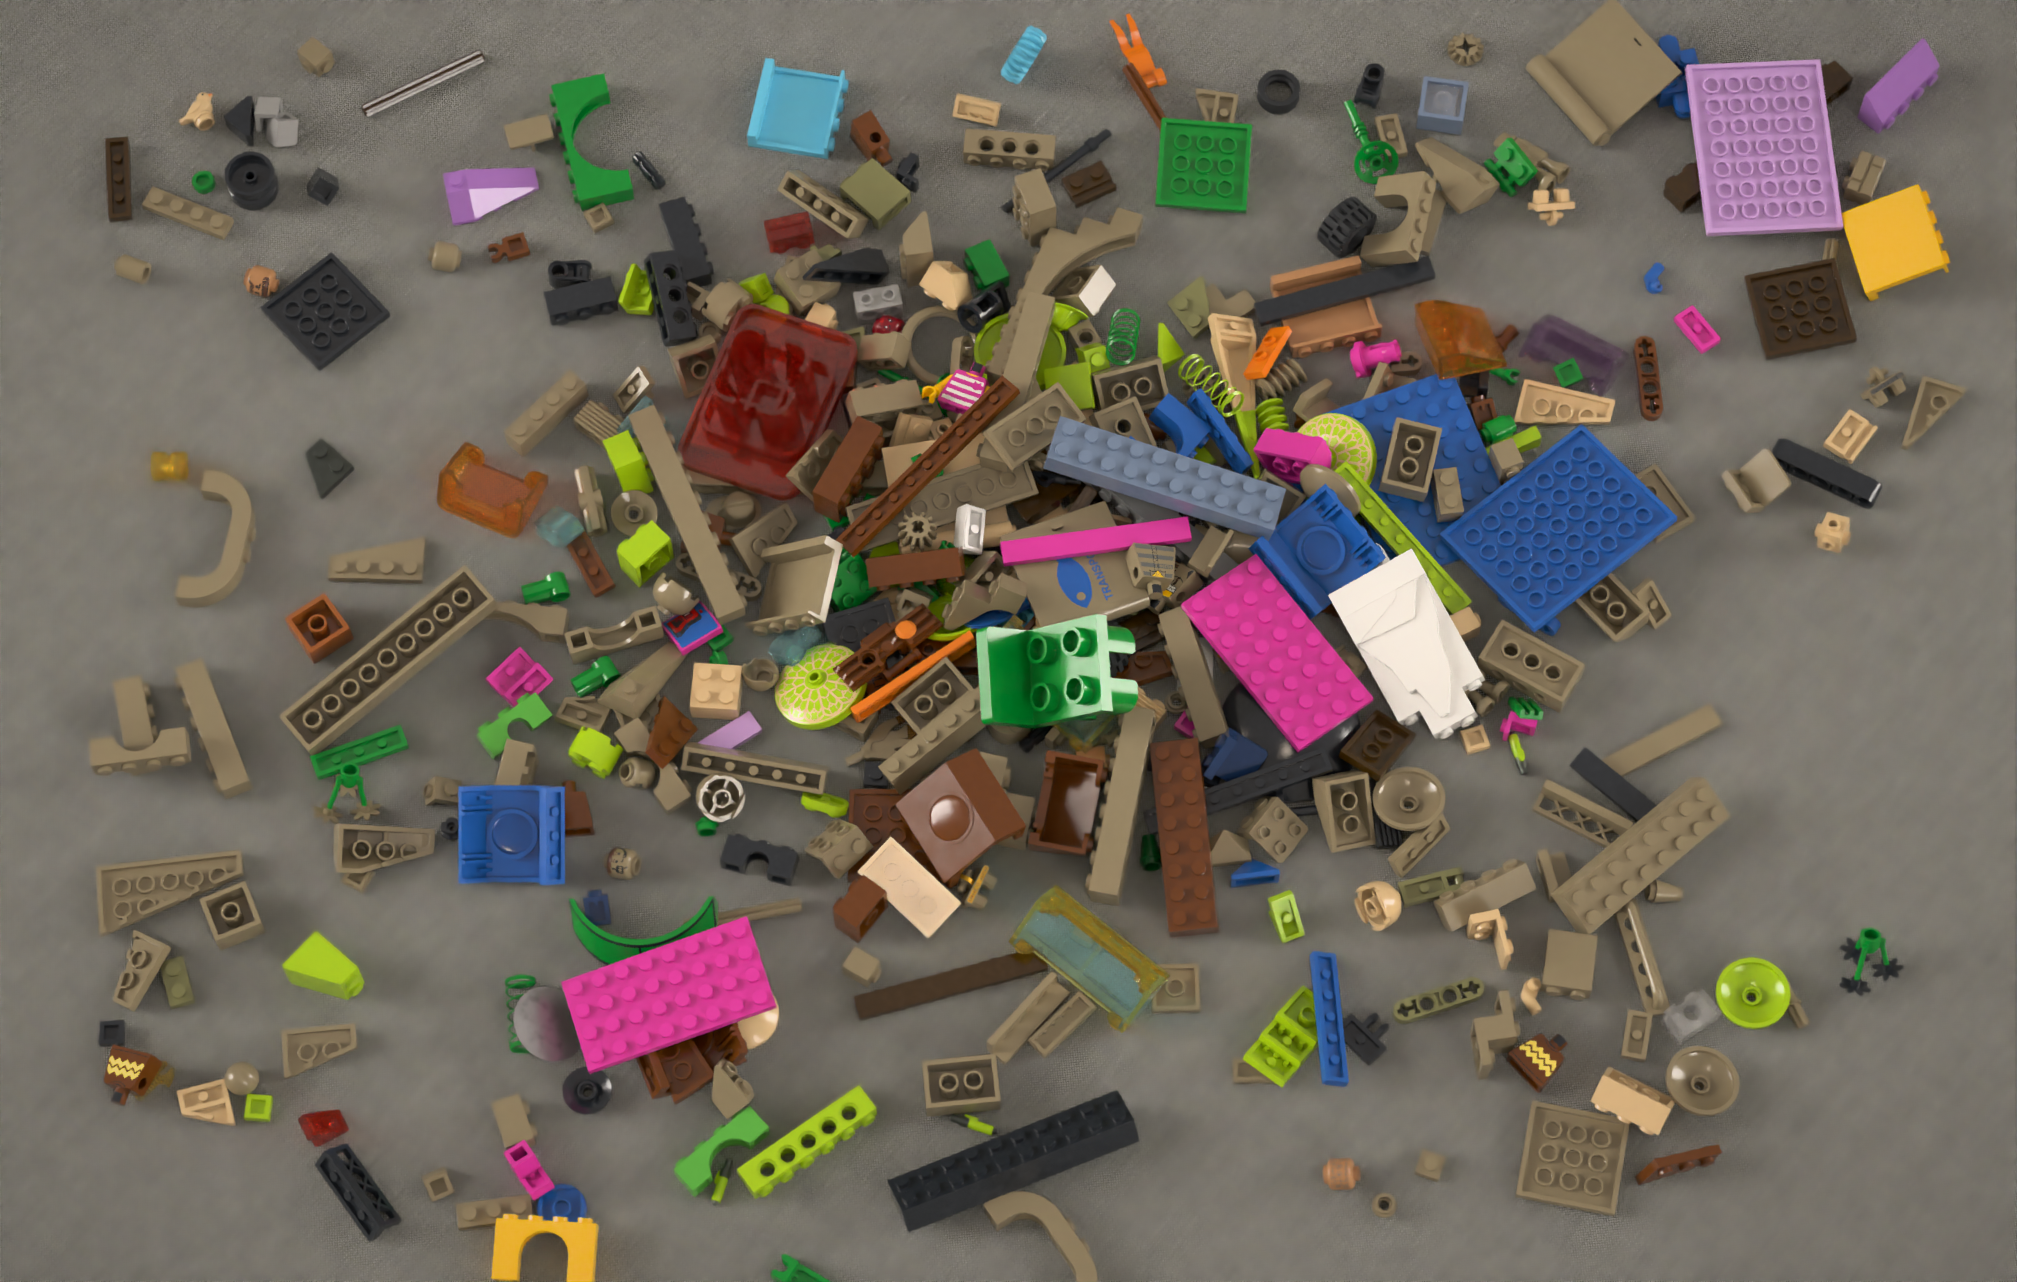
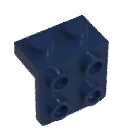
[1201,727,1268,782]

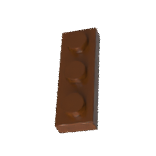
[563,527,616,598]

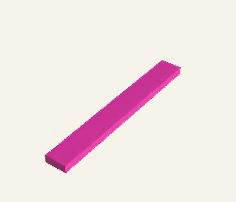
[1000,517,1192,567]

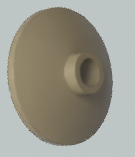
[611,490,658,537]

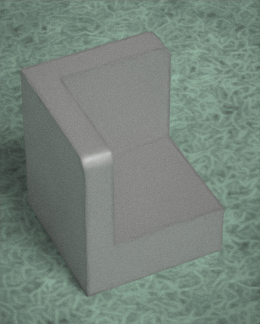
[254,97,283,131]
[266,112,298,147]

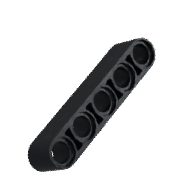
[1771,438,1882,509]

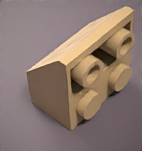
[919,261,972,311]

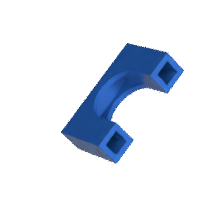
[1129,393,1212,459]

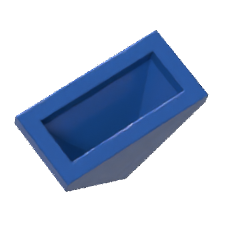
[1230,858,1280,888]

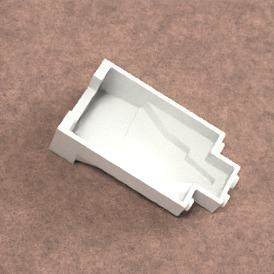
[1328,549,1485,739]

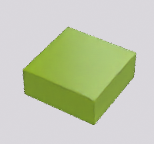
[244,1094,273,1122]

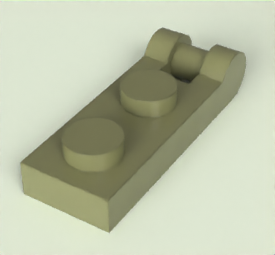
[1397,867,1464,908]

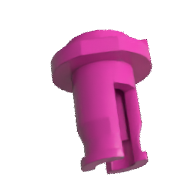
[1350,339,1402,379]

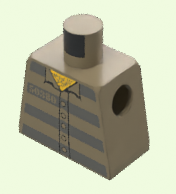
[1125,543,1176,600]

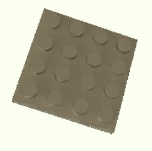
[1515,1101,1629,1217]

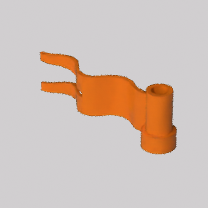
[1109,13,1167,88]

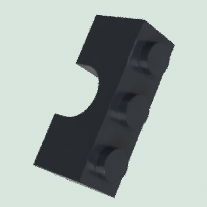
[720,834,799,887]

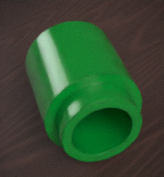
[1480,415,1517,445]

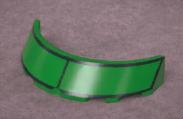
[569,896,718,965]

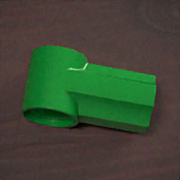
[521,572,571,605]
[570,656,621,698]

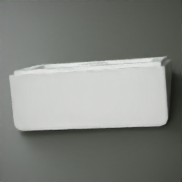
[954,504,986,555]

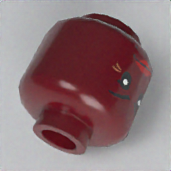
[872,315,905,334]

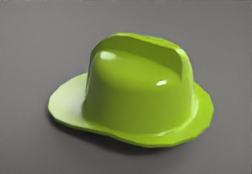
[1051,303,1088,332]

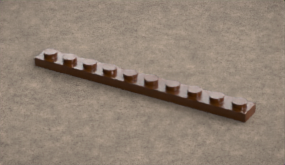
[836,375,1020,558]

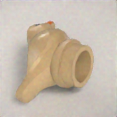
[179,92,215,131]

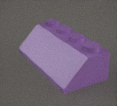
[1857,38,1940,134]

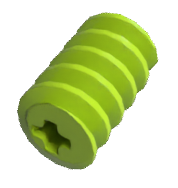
[1256,398,1290,434]

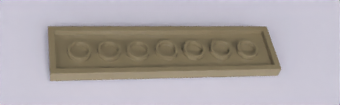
[845,461,1039,553]

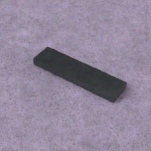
[1569,747,1657,822]

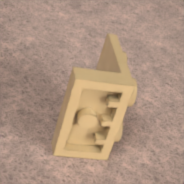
[1466,909,1513,970]

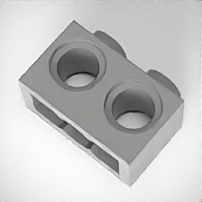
[853,284,903,325]

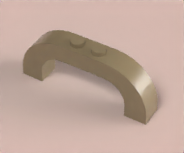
[175,469,256,608]
[983,1191,1098,1282]

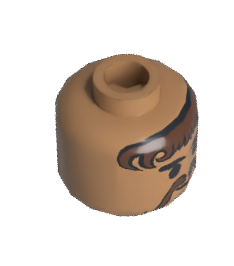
[243,265,279,298]

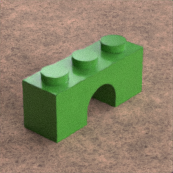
[476,692,552,759]

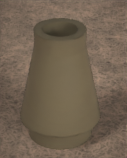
[1645,879,1683,903]

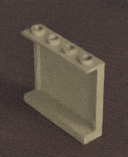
[745,535,843,636]

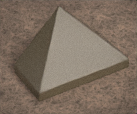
[1210,829,1252,867]

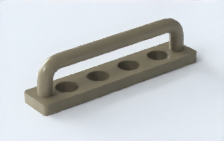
[1614,899,1671,1017]

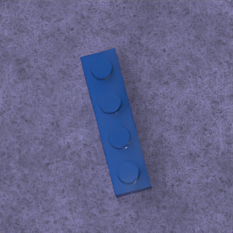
[1186,388,1254,475]

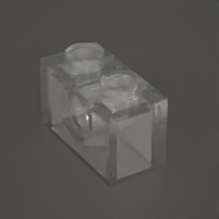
[1661,989,1721,1046]

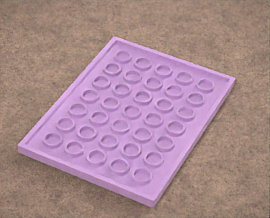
[1685,59,1843,236]

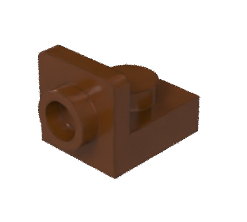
[1467,395,1497,431]

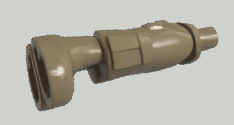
[1493,132,1570,195]
[1465,668,1510,717]

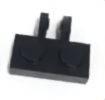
[1343,1012,1390,1066]

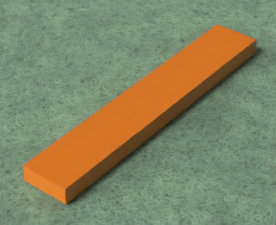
[850,630,976,723]

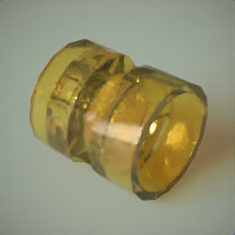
[151,451,189,482]

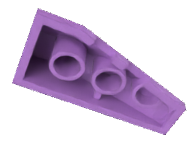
[443,168,539,226]

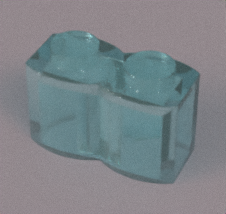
[534,504,585,548]
[768,625,822,667]

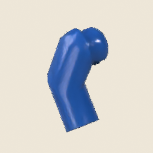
[1644,262,1665,294]

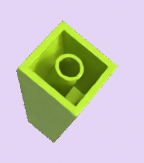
[281,931,365,1000]

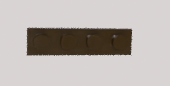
[105,136,133,222]

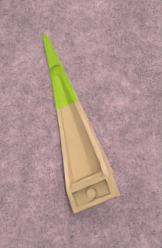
[1208,313,1260,479]

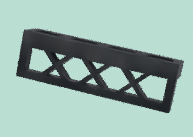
[315,1143,402,1242]

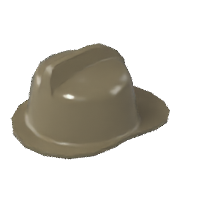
[706,492,761,531]

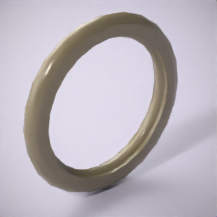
[902,306,979,385]

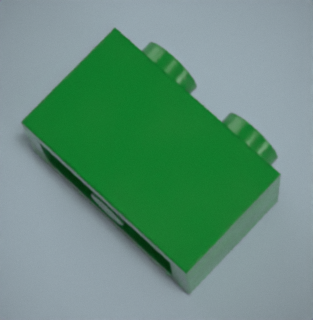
[963,239,1010,292]

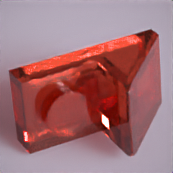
[297,1109,350,1147]

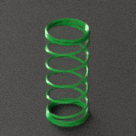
[1105,308,1140,366]
[504,974,536,1054]

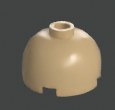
[1355,881,1401,931]

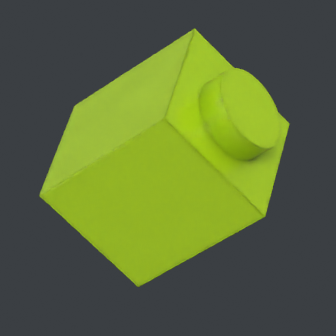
[1076,342,1110,373]

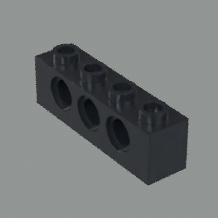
[644,250,697,347]

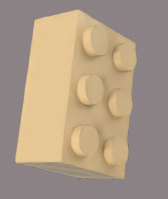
[1590,1067,1675,1135]

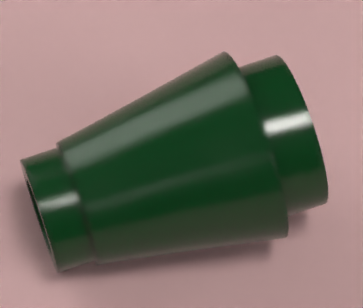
[1139,834,1162,872]

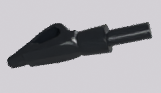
[1031,471,1082,488]

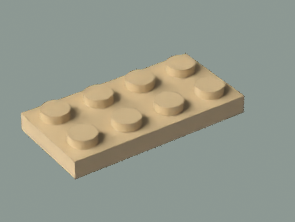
[858,837,962,939]

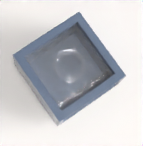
[1416,76,1469,135]

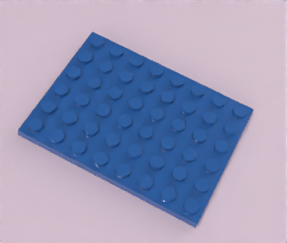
[1323,369,1501,567]
[1440,424,1677,633]

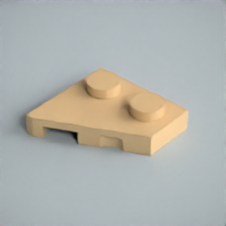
[177,1078,236,1126]

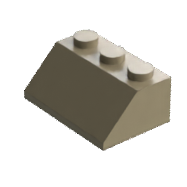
[899,211,934,287]
[1574,573,1650,643]

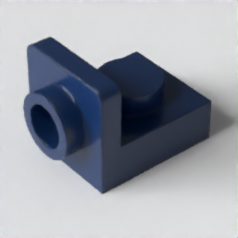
[583,889,611,926]

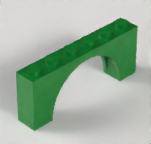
[549,73,634,211]

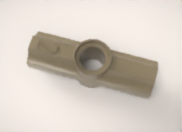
[574,465,608,537]

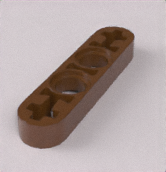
[1633,336,1663,422]

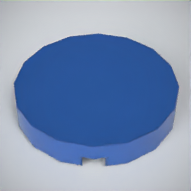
[537,1184,587,1222]

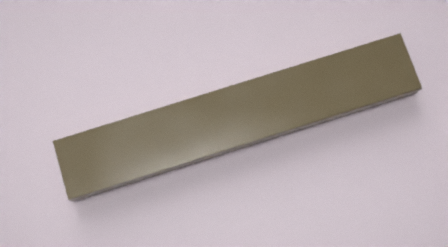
[1602,704,1722,777]

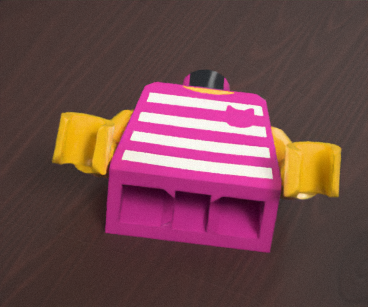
[921,362,990,414]

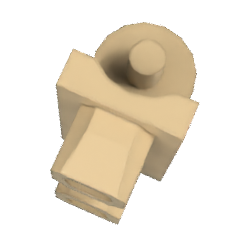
[1528,188,1575,226]

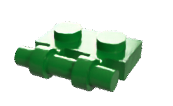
[1484,138,1538,198]

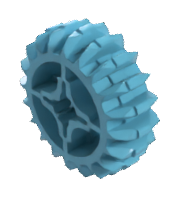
[1001,25,1047,84]

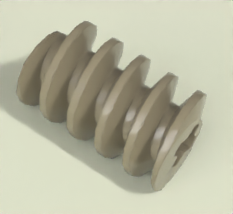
[1255,358,1308,401]

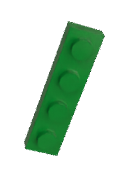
[310,724,409,781]

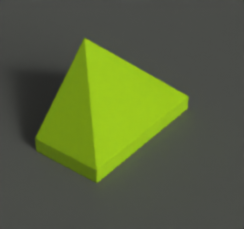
[1158,323,1185,372]

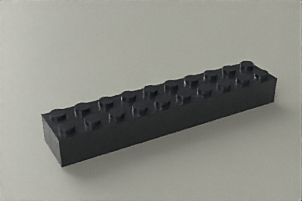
[887,1090,1140,1233]

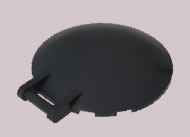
[1222,682,1361,817]

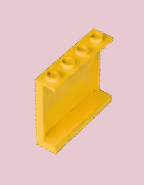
[1842,184,1951,301]

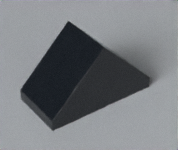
[224,96,255,147]

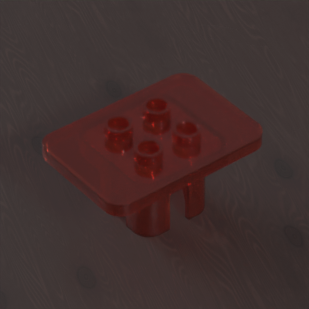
[678,304,858,501]

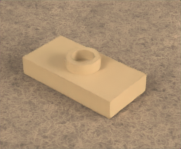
[953,93,1001,126]

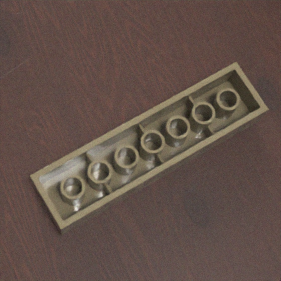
[1085,706,1156,907]
[1551,777,1730,934]

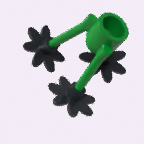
[1839,928,1904,996]

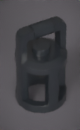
[957,281,1011,333]

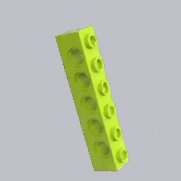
[737,1085,877,1199]

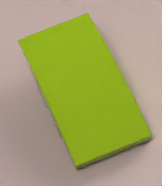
[1243,985,1318,1088]

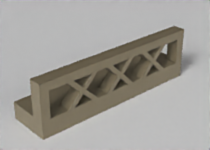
[1532,779,1634,848]
[987,971,1070,1066]

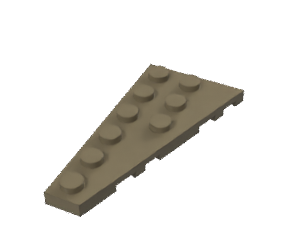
[96,850,244,938]

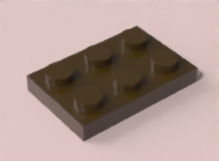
[1338,709,1416,782]

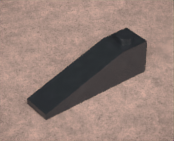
[802,247,890,285]

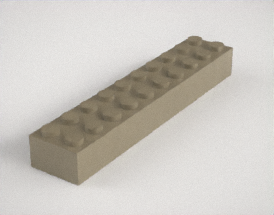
[279,565,499,756]

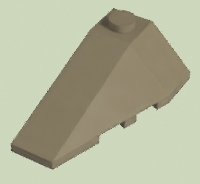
[1415,137,1499,214]
[597,641,689,719]
[333,824,435,874]

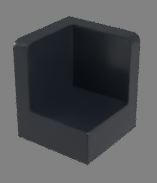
[306,167,339,206]
[1459,366,1490,398]

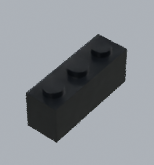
[543,276,619,326]

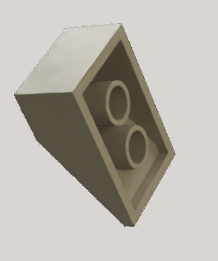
[1312,770,1376,853]

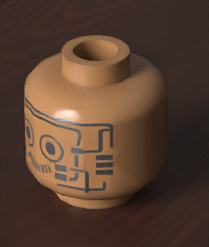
[1323,1158,1360,1190]

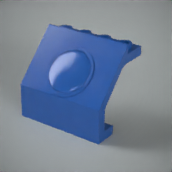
[1248,484,1386,620]
[458,785,565,885]

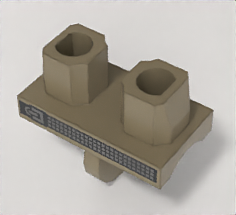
[1860,366,1906,408]

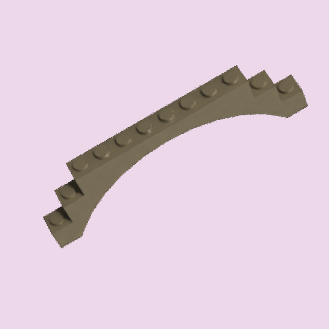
[984,207,1143,402]

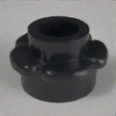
[440,817,459,841]

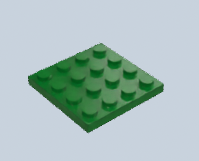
[1155,118,1252,214]

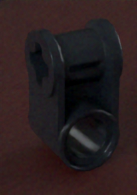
[1354,63,1384,109]
[548,260,592,289]

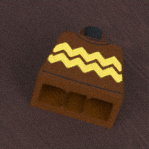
[1506,1033,1568,1094]
[104,1045,163,1106]

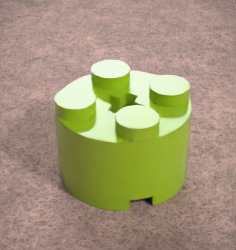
[568,726,624,779]

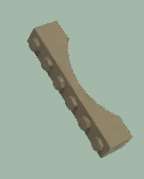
[483,600,569,644]

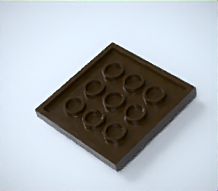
[1744,258,1857,360]

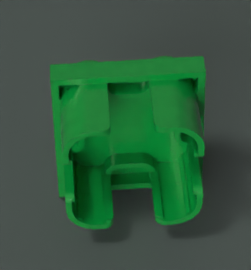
[976,614,1138,728]

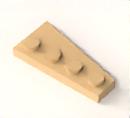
[1514,379,1615,425]

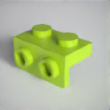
[619,264,665,315]

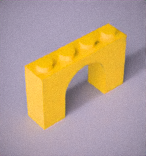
[491,1214,599,1282]

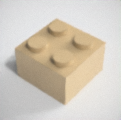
[690,663,743,720]

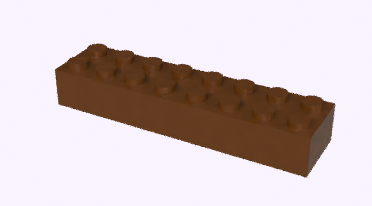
[1150,738,1220,938]

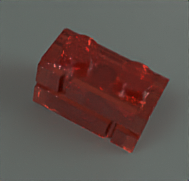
[763,211,815,254]

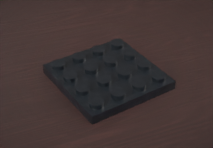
[260,252,390,372]

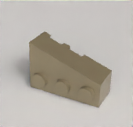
[494,738,539,785]

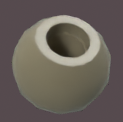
[225,1061,259,1096]

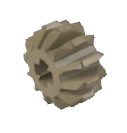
[898,511,937,551]

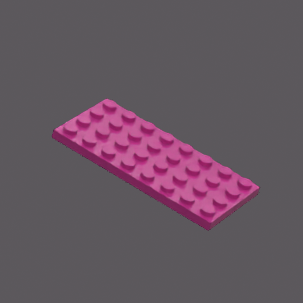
[1181,554,1374,753]
[561,916,777,1074]

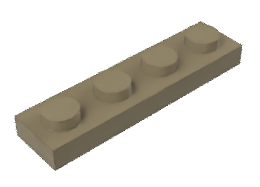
[142,186,234,240]

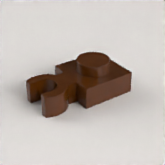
[487,232,530,263]

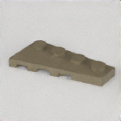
[328,537,426,584]

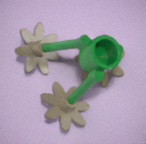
[313,763,381,824]

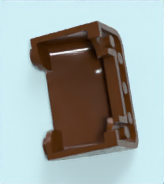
[1028,750,1108,857]

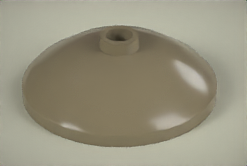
[1300,464,1361,517]
[1373,767,1445,831]
[1665,1046,1739,1116]

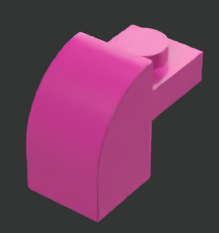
[503,1140,555,1200]

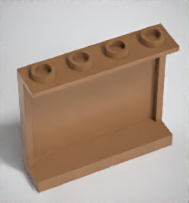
[1270,255,1382,358]

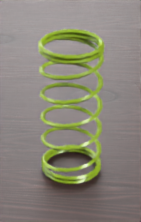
[1178,354,1244,417]

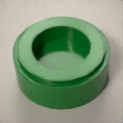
[192,170,216,194]

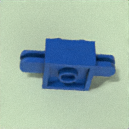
[1655,35,1699,119]

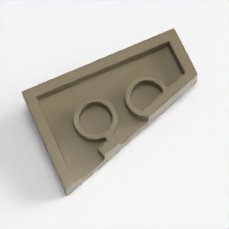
[728,502,798,578]
[113,930,172,1012]
[281,1023,358,1080]

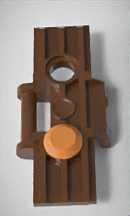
[833,603,943,692]

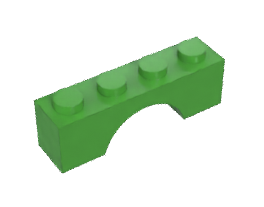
[674,1106,770,1198]

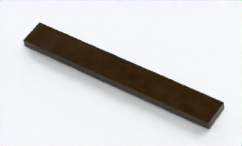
[853,946,1048,1021]

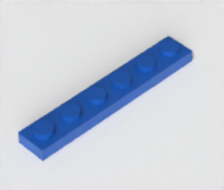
[1310,951,1349,1087]

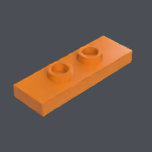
[1243,326,1292,380]

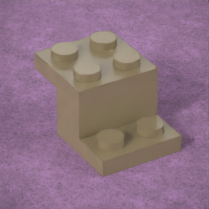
[1469,990,1520,1080]

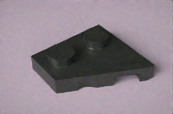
[304,438,355,500]

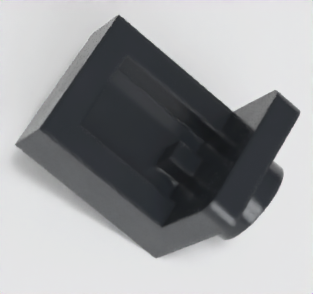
[896,152,919,193]

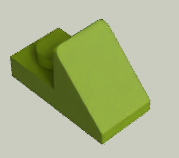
[1268,890,1305,943]

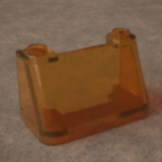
[436,441,549,538]

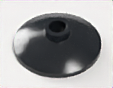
[562,1067,612,1115]

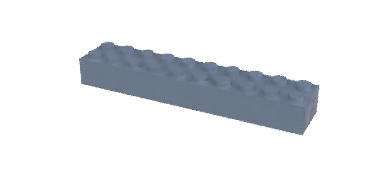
[1043,416,1286,541]

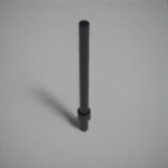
[1002,128,1112,214]

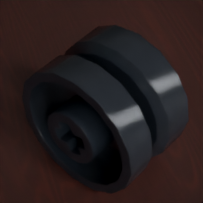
[225,151,279,211]

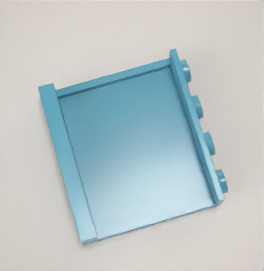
[747,58,849,159]

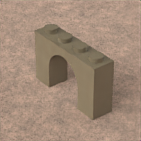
[1360,171,1436,267]

